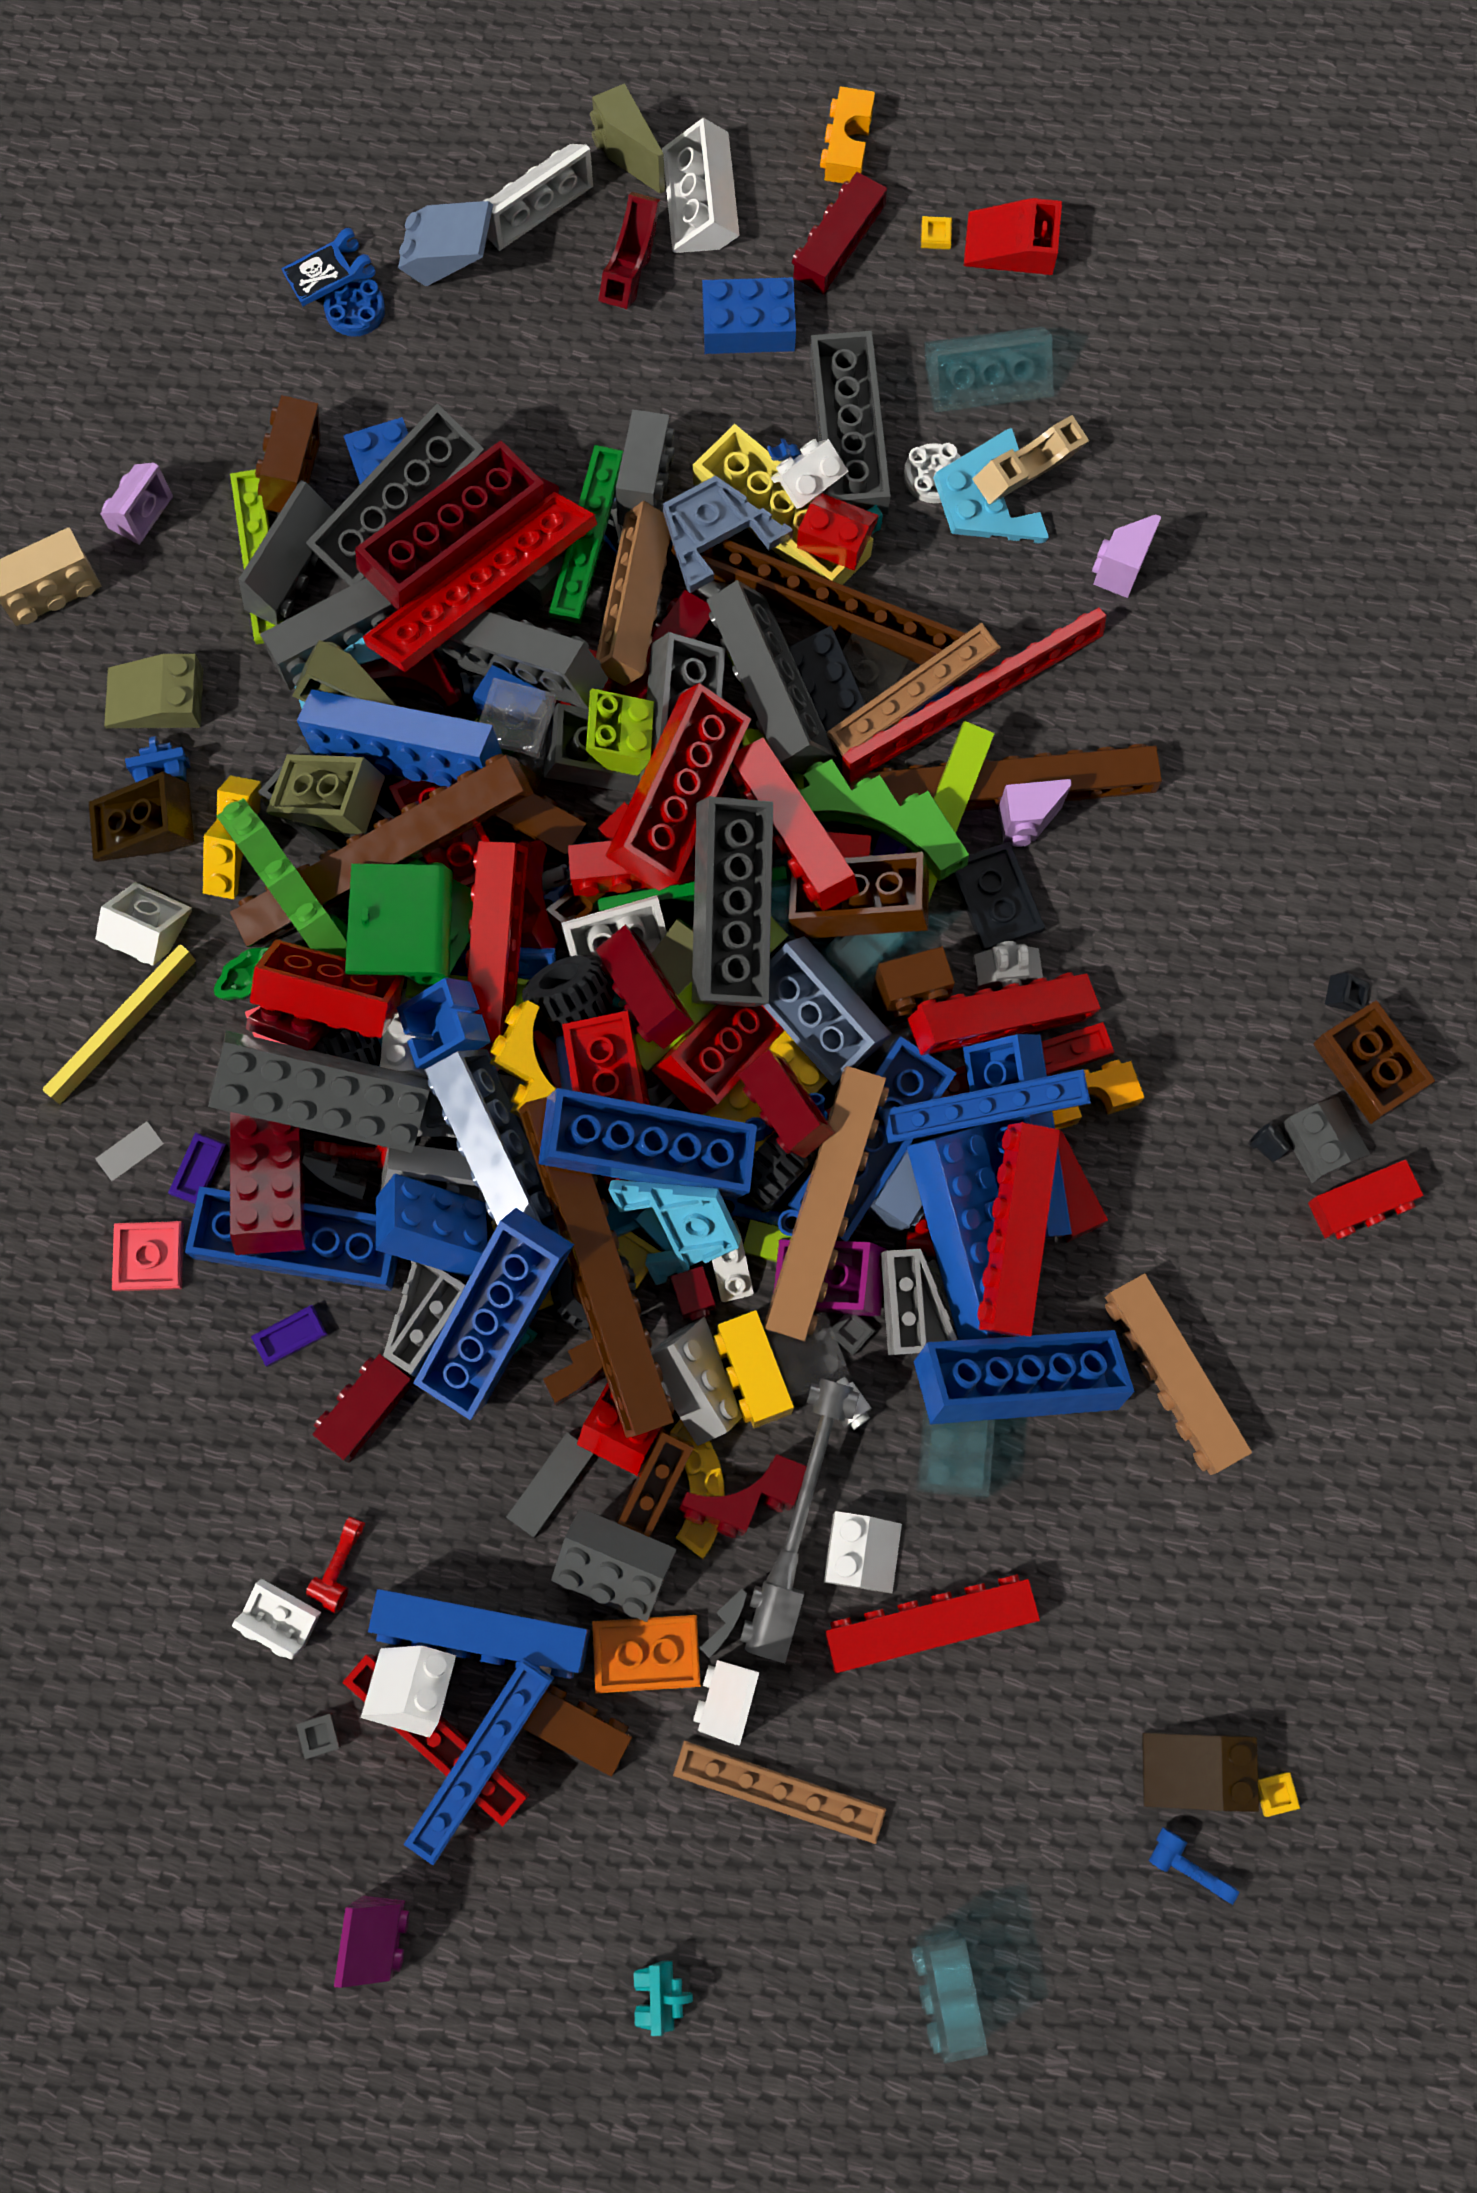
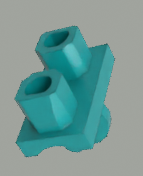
[634,1961,693,2036]

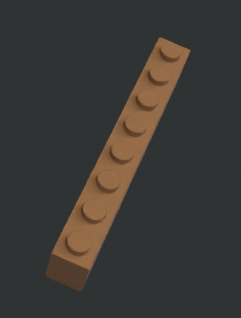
[763,1066,889,1341]

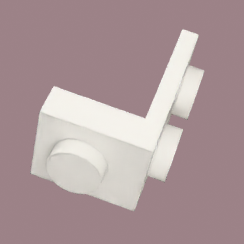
[712,1220,754,1302]

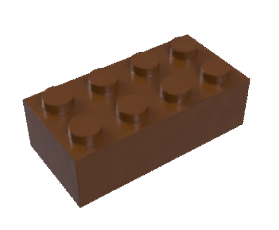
[789,852,929,939]

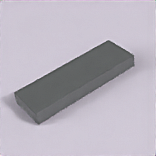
[506,1433,594,1538]

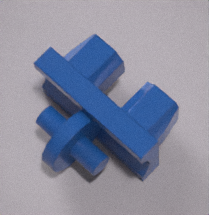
[125,736,191,782]

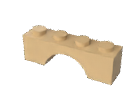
[972,415,1089,505]

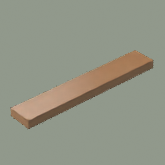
[827,623,1001,755]
[673,1740,886,1844]

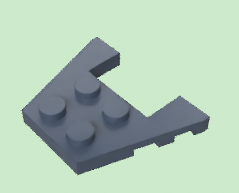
[663,475,793,593]

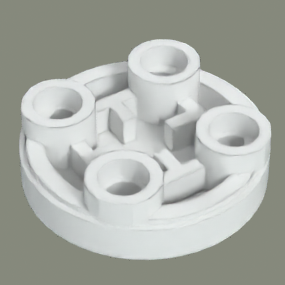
[904,443,961,503]

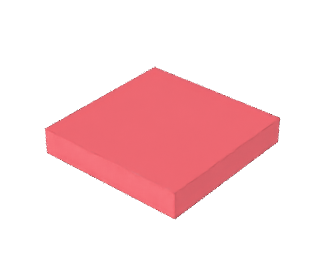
[112,1221,184,1291]

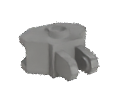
[973,941,1043,991]

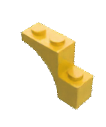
[203,775,261,899]
[490,1000,555,1118]

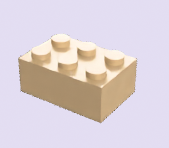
[0,527,102,626]

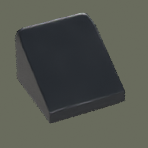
[1325,972,1370,1013]

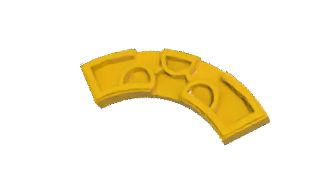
[670,1419,725,1559]

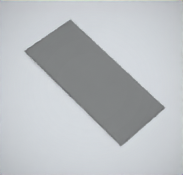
[95,1121,164,1181]

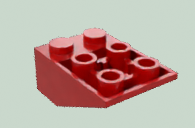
[963,198,1062,275]
[577,1383,666,1476]

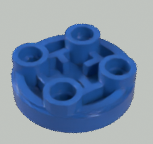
[324,279,385,336]

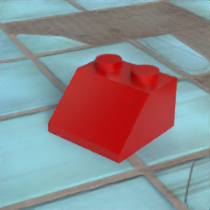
[797,493,879,571]

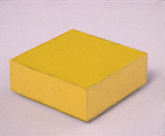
[921,216,952,249]
[1258,1772,1300,1817]

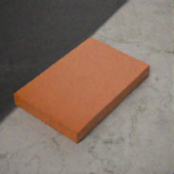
[592,1615,701,1693]

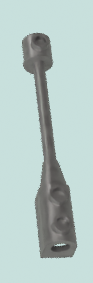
[740,1378,860,1664]

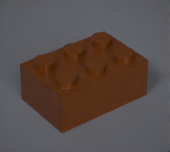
[255,395,321,512]
[872,946,955,1030]
[1313,1000,1435,1124]

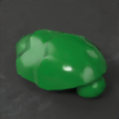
[214,947,269,1001]

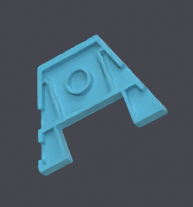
[933,428,1049,543]
[608,1180,741,1285]

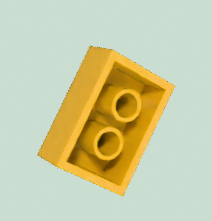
[714,1310,794,1428]

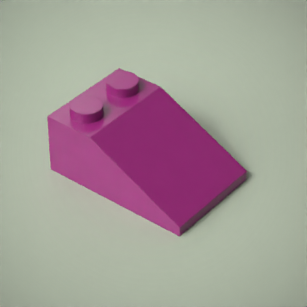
[774,1240,887,1316]
[334,1896,409,1988]

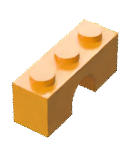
[820,86,875,183]
[1052,1060,1144,1130]

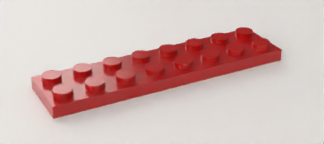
[363,492,597,672]

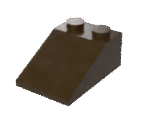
[89,771,194,862]
[1142,1733,1259,1812]

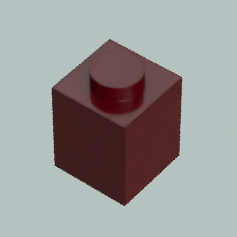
[670,1266,715,1322]

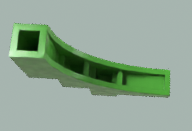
[797,759,969,881]
[217,798,347,958]

